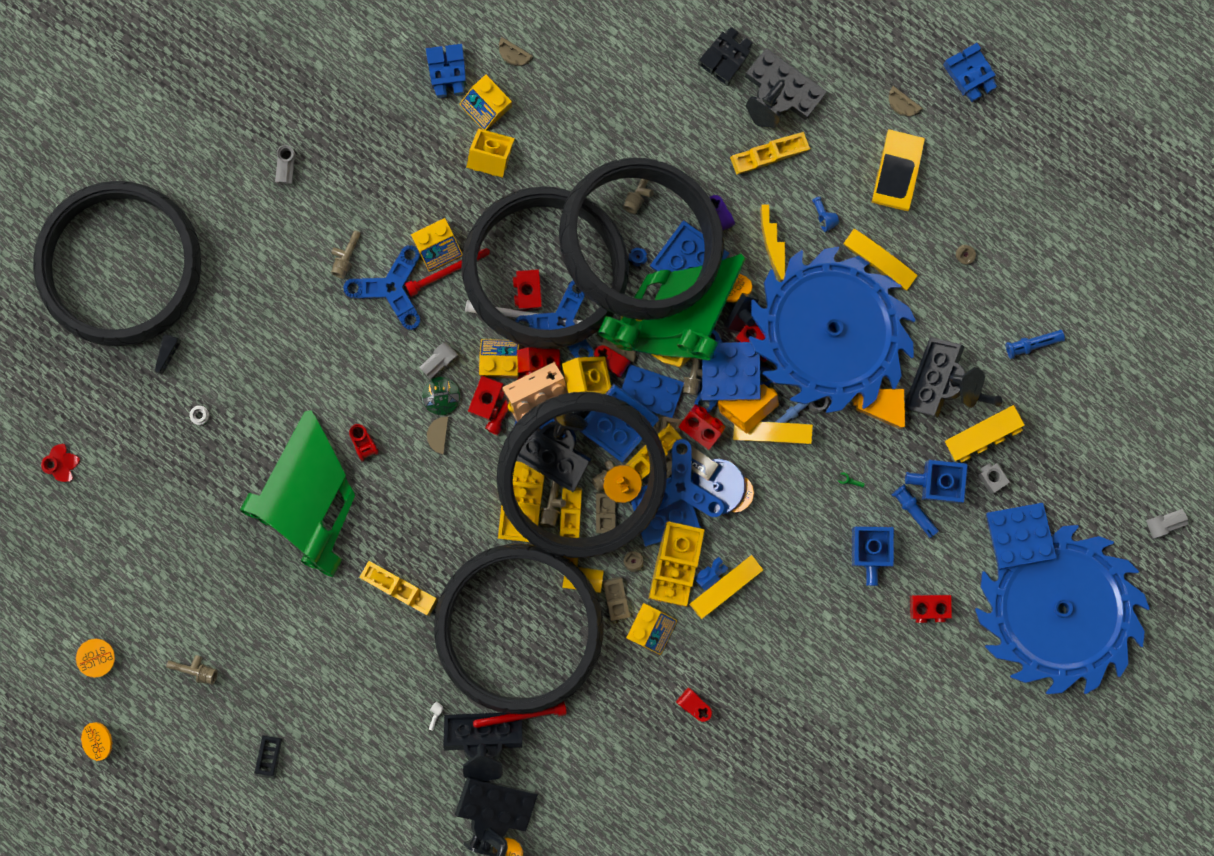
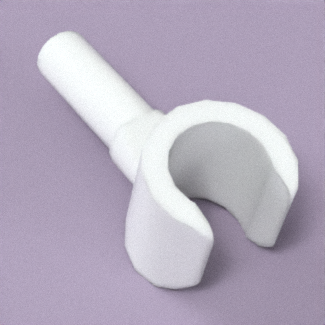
[429,702,443,731]

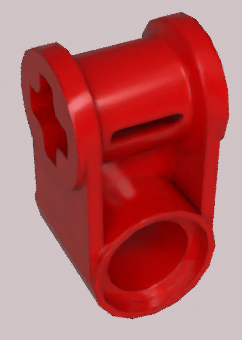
[594,345,631,378]
[349,424,379,462]
[676,687,712,722]

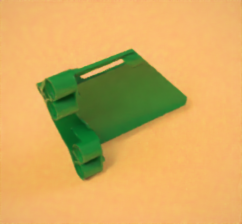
[598,254,746,360]
[240,410,355,577]

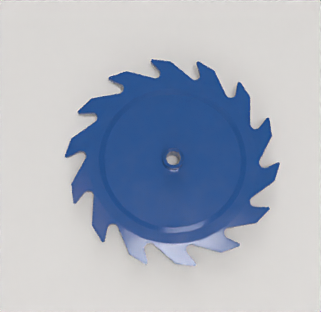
[749,247,916,413]
[975,525,1150,694]

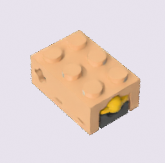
[502,362,568,422]

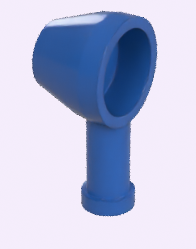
[812,196,839,232]

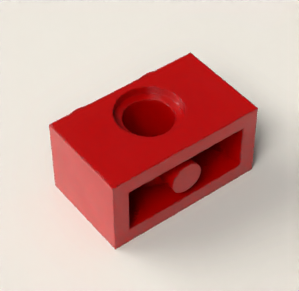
[513,269,542,311]
[468,376,504,421]

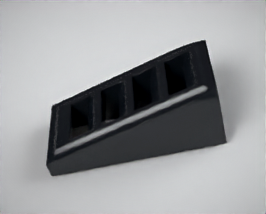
[154,335,181,375]
[254,735,282,779]

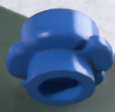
[629,248,647,266]

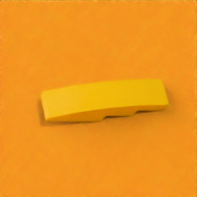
[730,132,810,175]
[760,205,785,282]
[843,229,918,291]
[733,422,813,445]
[626,424,682,480]
[560,487,582,566]
[689,555,763,619]
[359,561,439,616]

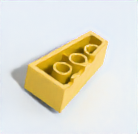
[945,405,1025,463]

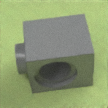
[978,463,1010,494]

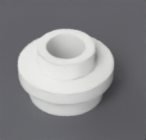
[190,406,209,425]

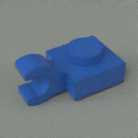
[694,557,728,591]

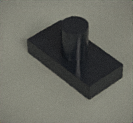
[724,293,759,332]

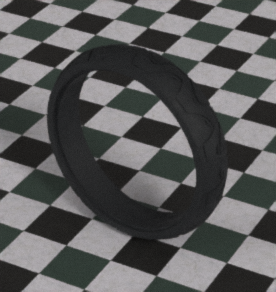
[559,157,724,320]
[33,181,202,346]
[462,186,629,349]
[496,391,667,558]
[434,543,604,714]

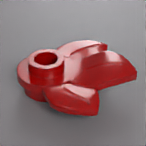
[41,444,80,482]

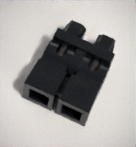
[698,27,753,86]

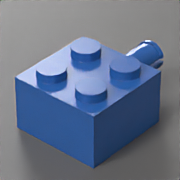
[905,460,967,504]
[852,527,894,586]

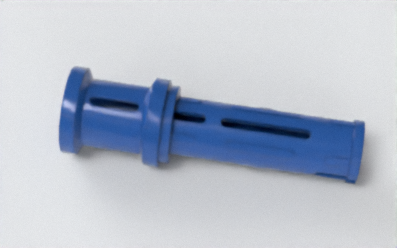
[1005,330,1065,359]
[891,484,939,538]

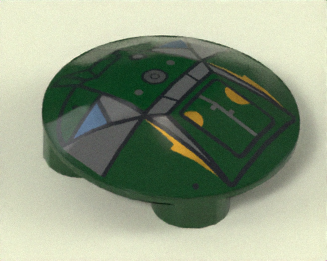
[422,377,460,415]

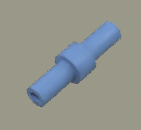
[775,403,809,423]

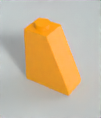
[718,384,779,434]
[852,389,905,429]

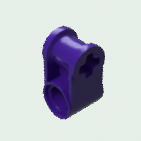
[709,195,735,231]

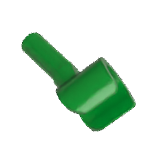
[838,472,865,488]

